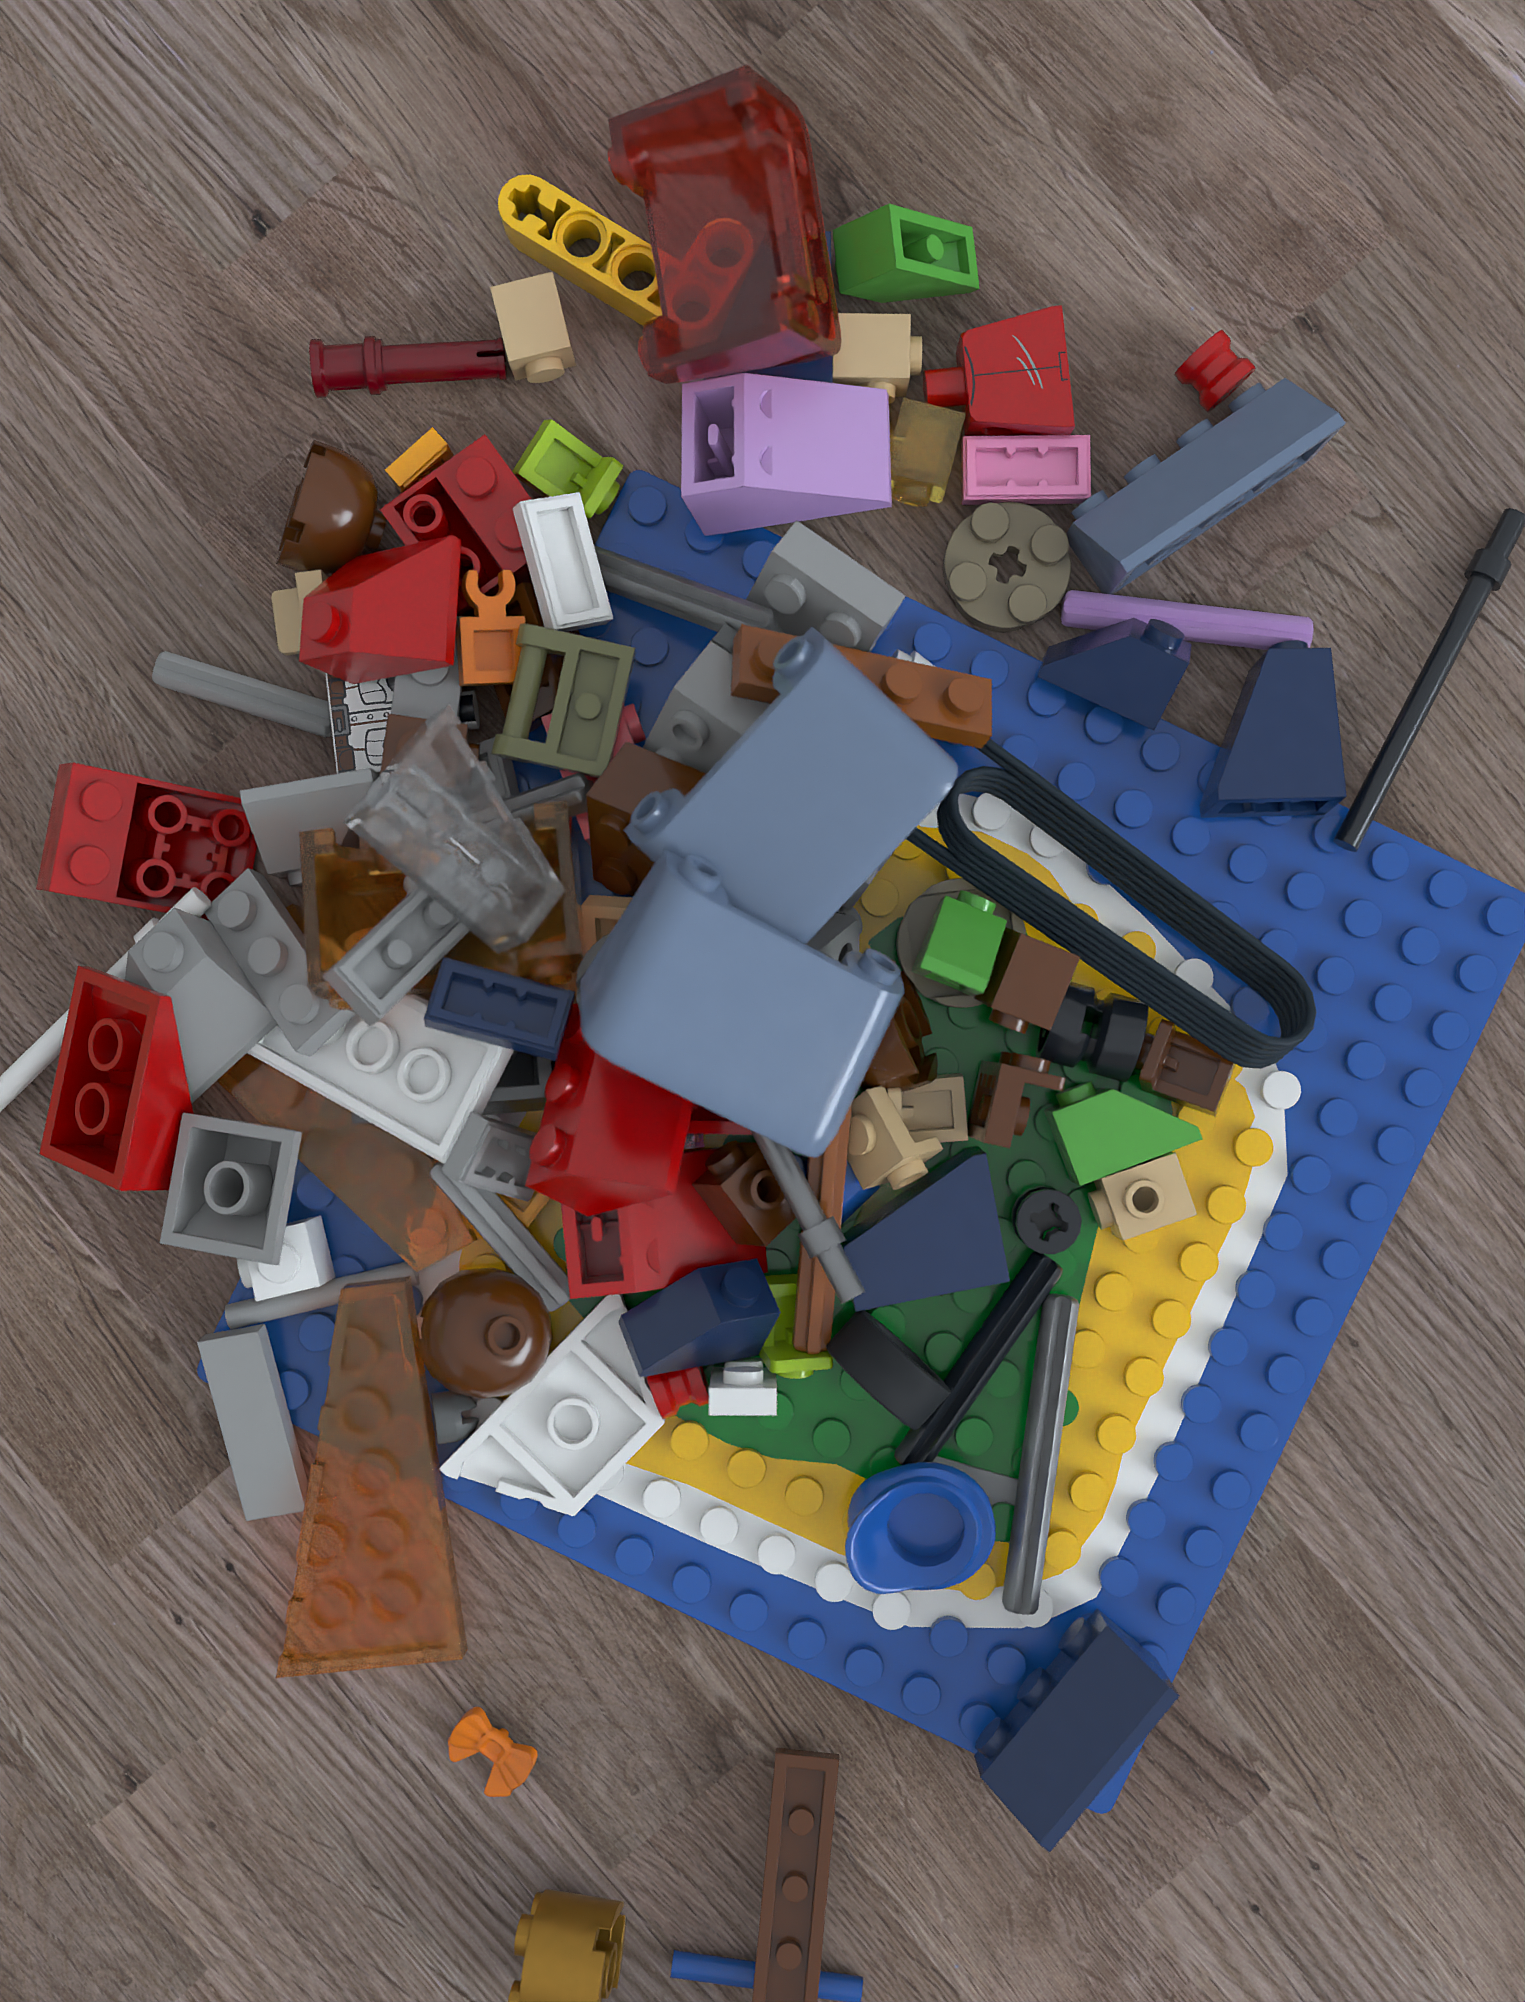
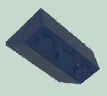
[974,1609,1180,1853]

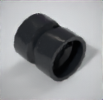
[1036,982,1149,1082]

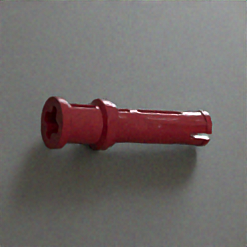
[309,336,507,398]

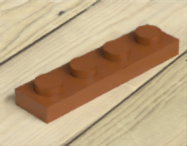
[731,624,992,749]

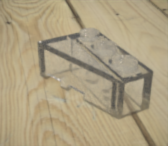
[343,704,565,953]

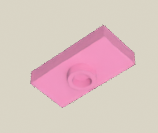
[961,435,1091,505]

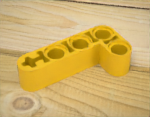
[498,174,753,351]

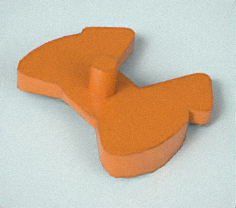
[448,1707,538,1797]

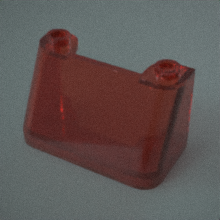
[608,65,842,384]

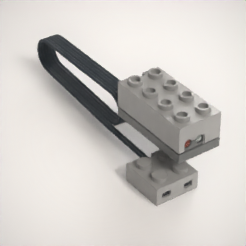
[643,520,1317,1069]

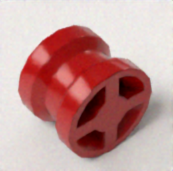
[1174,329,1256,413]
[646,1366,709,1419]

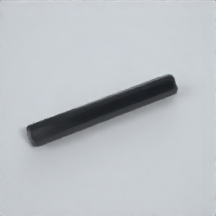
[894,1251,1063,1465]

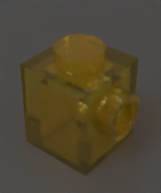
[890,397,966,507]

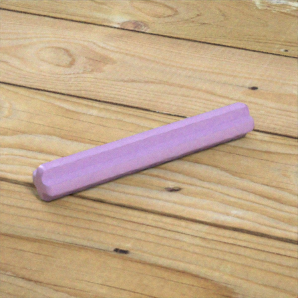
[1061,590,1313,650]

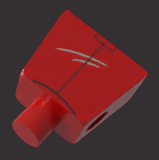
[923,305,1075,436]

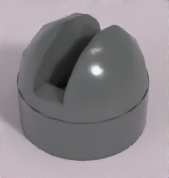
[431,1390,479,1445]

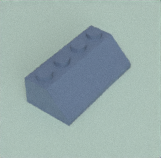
[1066,378,1346,595]

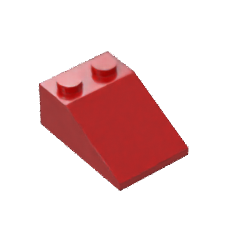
[39,966,194,1191]

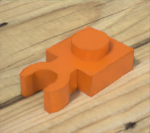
[456,570,525,686]

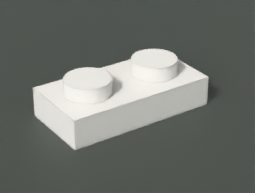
[709,1357,777,1415]

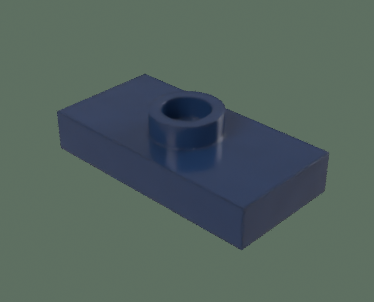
[424,957,575,1061]

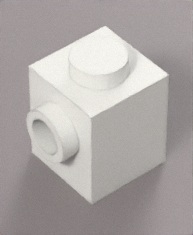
[237,1215,336,1302]

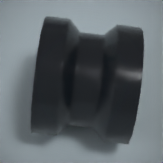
[1011,1186,1082,1255]

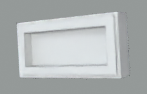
[512,492,614,632]

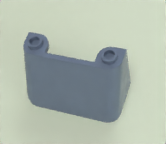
[624,627,958,944]
[580,849,904,1157]

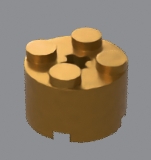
[508,1889,626,2002]

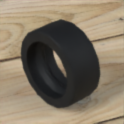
[826,1310,951,1430]

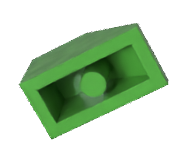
[832,204,980,303]
[911,890,1007,996]
[1044,1081,1203,1186]

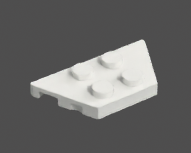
[439,1294,665,1516]

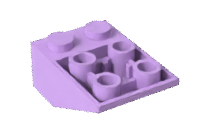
[681,373,892,536]

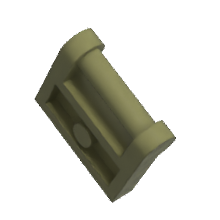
[491,624,636,778]

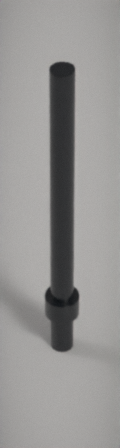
[1333,508,1525,852]

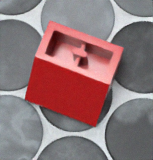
[380,434,532,616]

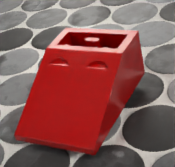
[36,762,257,921]
[561,1147,768,1299]

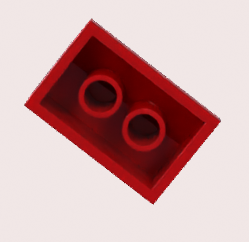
[525,1003,694,1217]

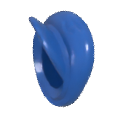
[845,1462,996,1594]

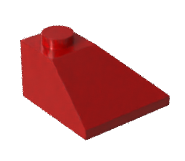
[299,535,461,684]

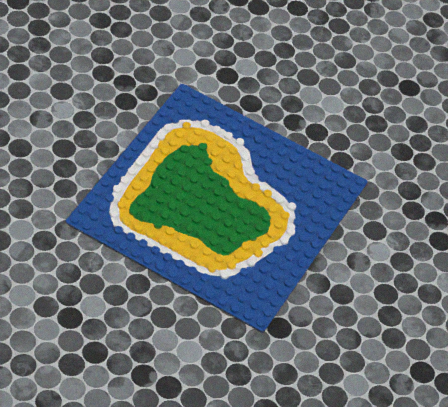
[197,470,1525,1814]

